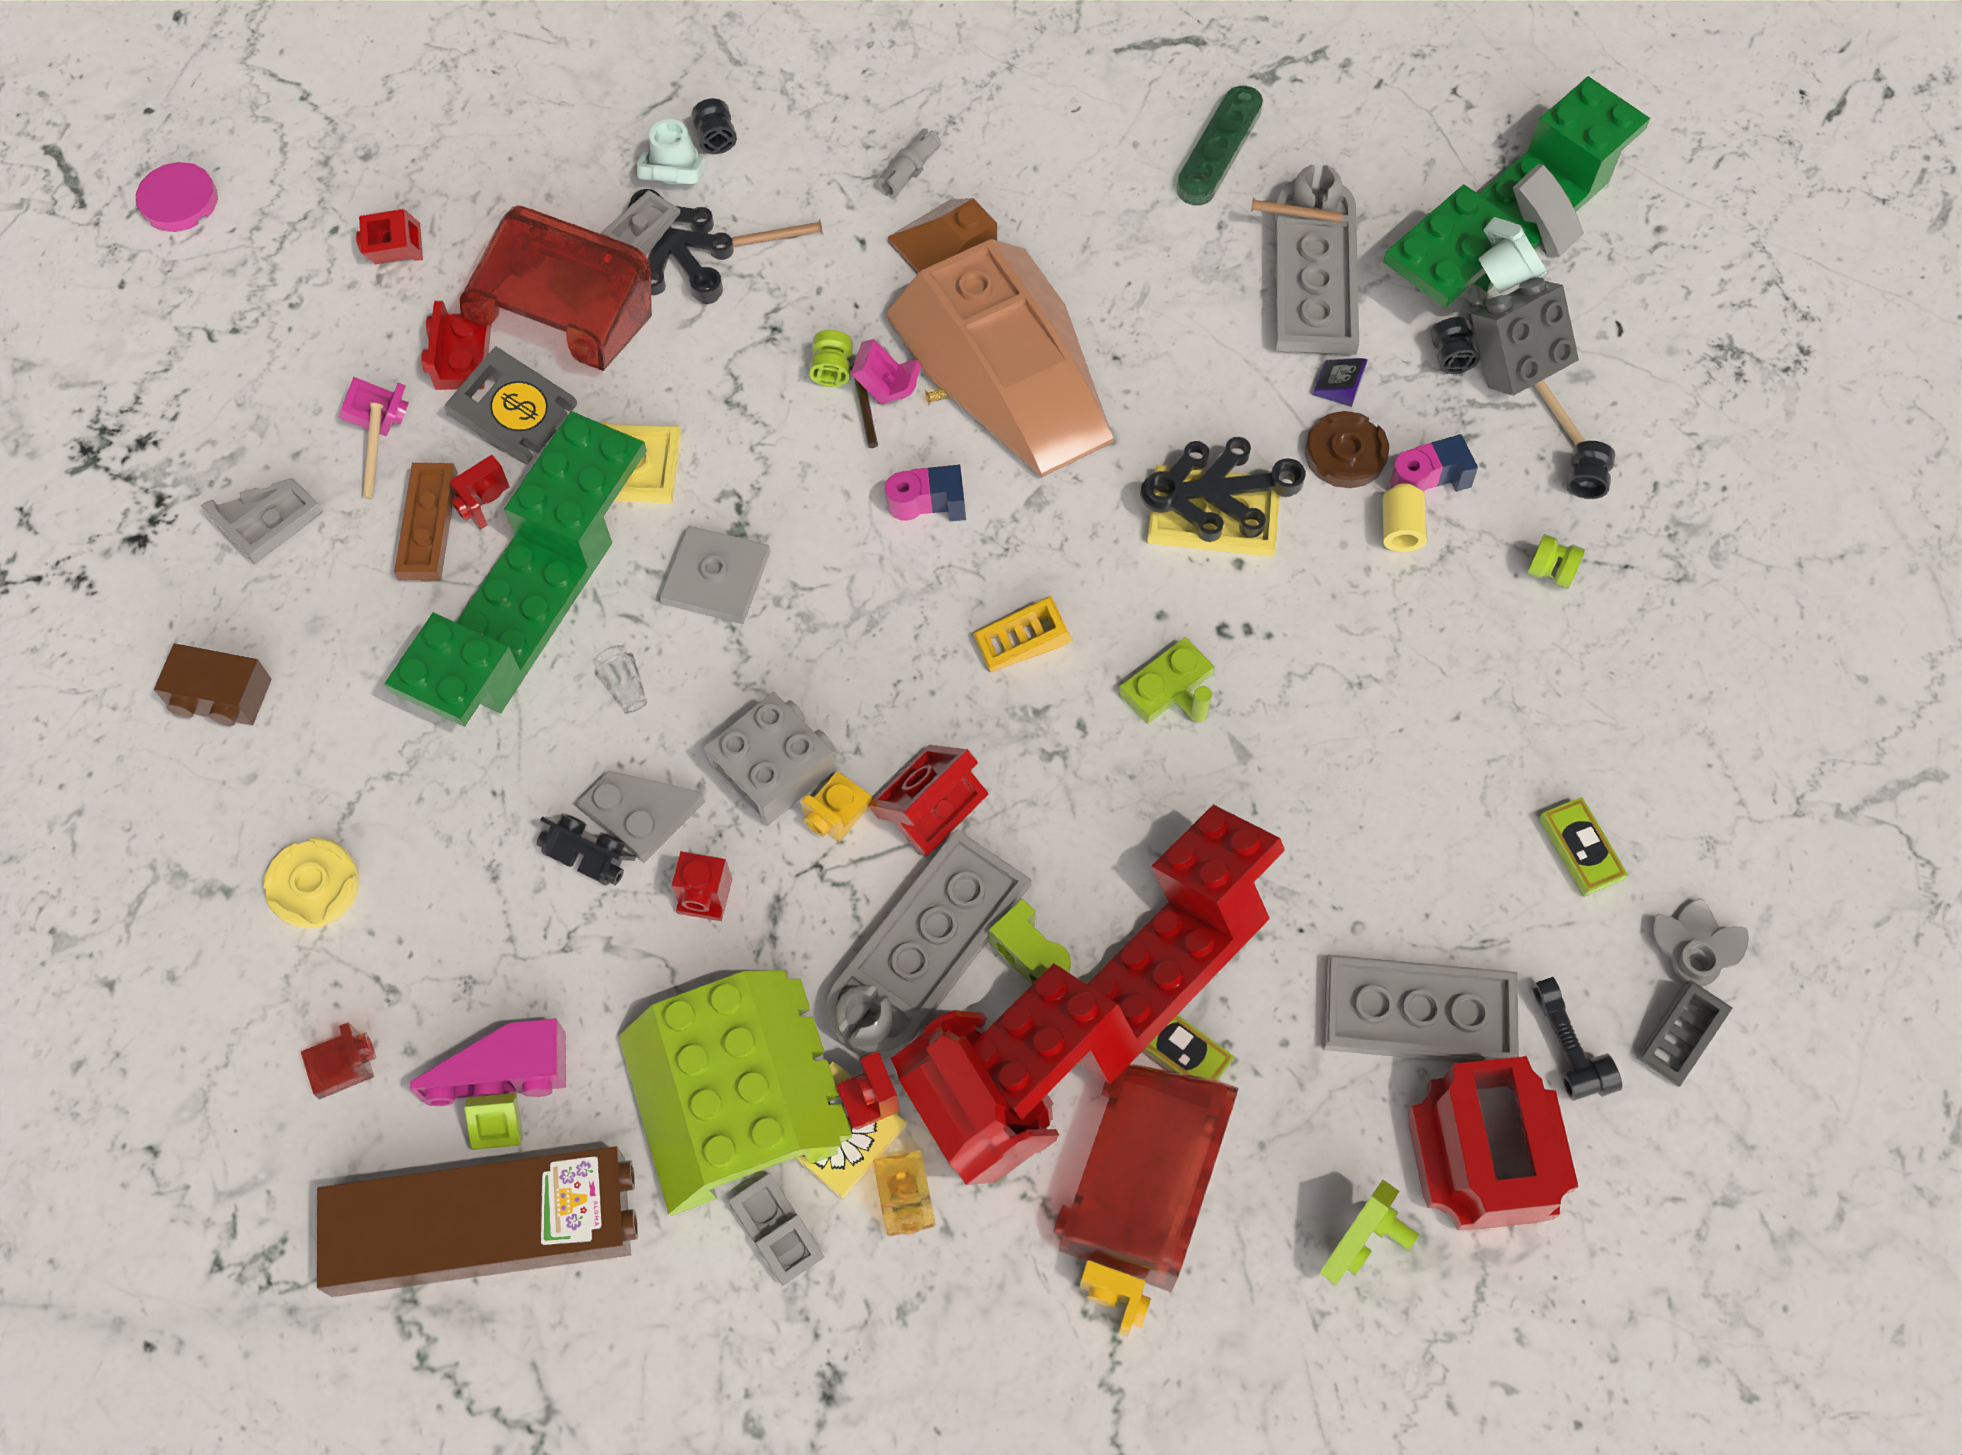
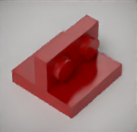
[867,745,989,856]

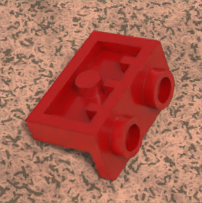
[421,301,492,390]

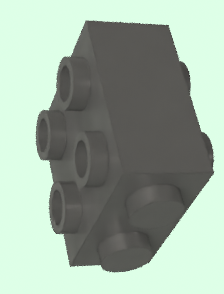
[1471,277,1579,396]

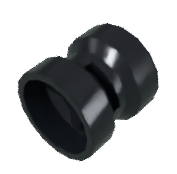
[691,98,737,154]
[1430,317,1480,374]
[1566,441,1616,499]

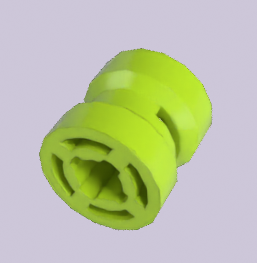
[809,330,853,387]
[1527,534,1585,589]

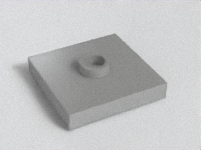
[660,525,770,624]

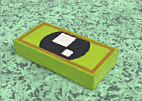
[1539,797,1628,897]
[1142,1015,1235,1098]

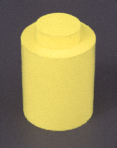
[1382,484,1427,552]

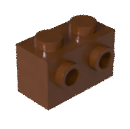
[154,643,272,726]

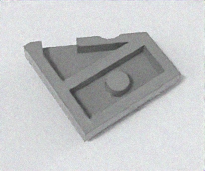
[201,478,323,564]
[577,771,705,863]

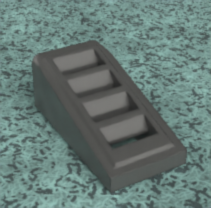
[1636,980,1733,1087]

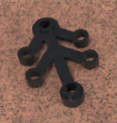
[628,189,734,304]
[1140,437,1306,542]

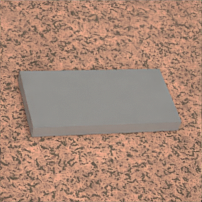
[1324,955,1519,1063]

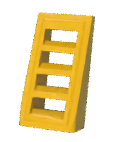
[973,595,1073,672]

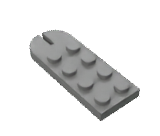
[1275,165,1359,354]
[827,829,1031,1058]

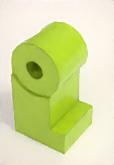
[989,898,1071,984]

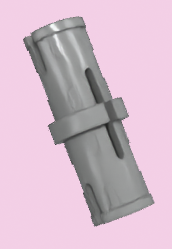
[877,128,941,198]

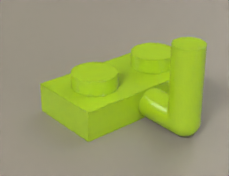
[1119,637,1215,724]
[1319,1179,1420,1285]

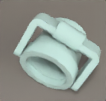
[636,119,706,185]
[1478,217,1547,294]

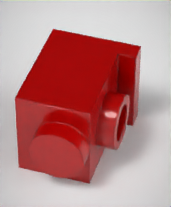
[356,209,423,264]
[671,851,732,922]

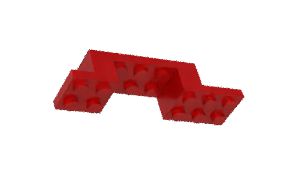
[971,804,1285,1121]

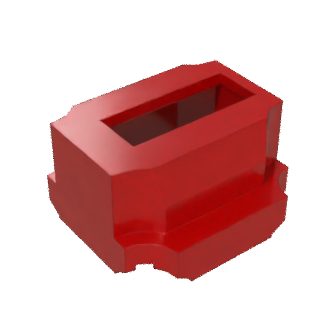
[890,1010,1059,1185]
[1408,1056,1579,1231]

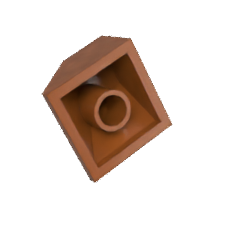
[888,198,997,274]

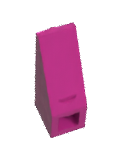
[410,1018,566,1107]

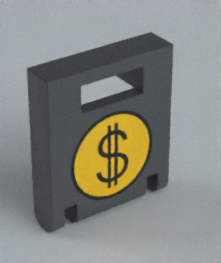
[445,346,577,465]

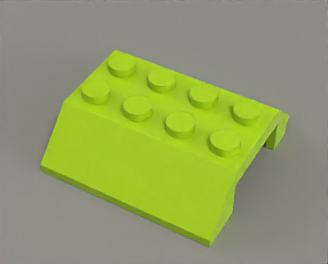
[619,970,852,1216]

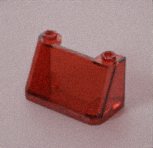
[459,205,652,371]
[1053,1064,1239,1293]

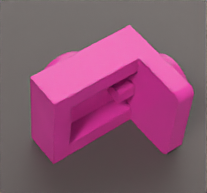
[851,339,921,404]
[338,377,409,436]

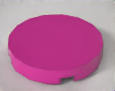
[135,162,218,232]

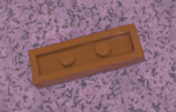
[394,463,458,581]

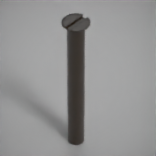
[850,363,878,449]

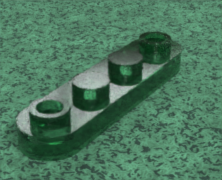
[1177,85,1263,206]

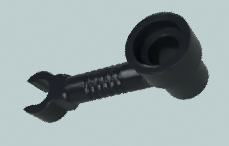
[1532,977,1623,1101]

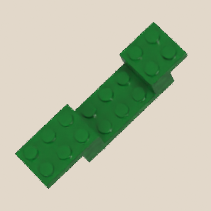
[1383,76,1651,309]
[384,411,647,727]

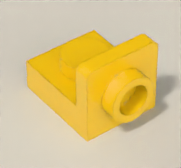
[801,771,873,842]
[1080,1260,1151,1337]

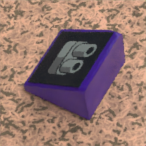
[1313,358,1368,407]

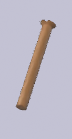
[1251,197,1343,223]
[732,220,823,247]

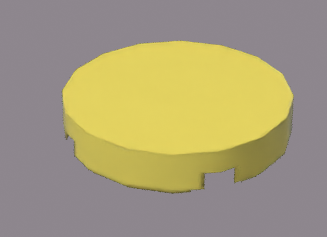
[263,838,359,929]

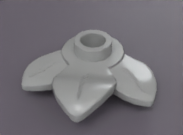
[1653,898,1749,987]

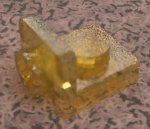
[873,1150,936,1236]

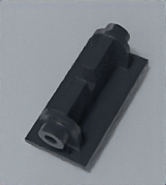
[536,813,636,886]

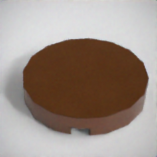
[1305,411,1390,489]

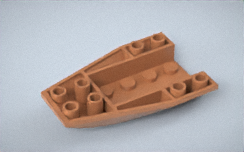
[886,239,1114,478]

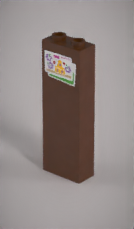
[317,1146,638,1297]

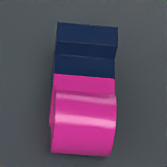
[1390,434,1478,492]
[885,464,966,522]

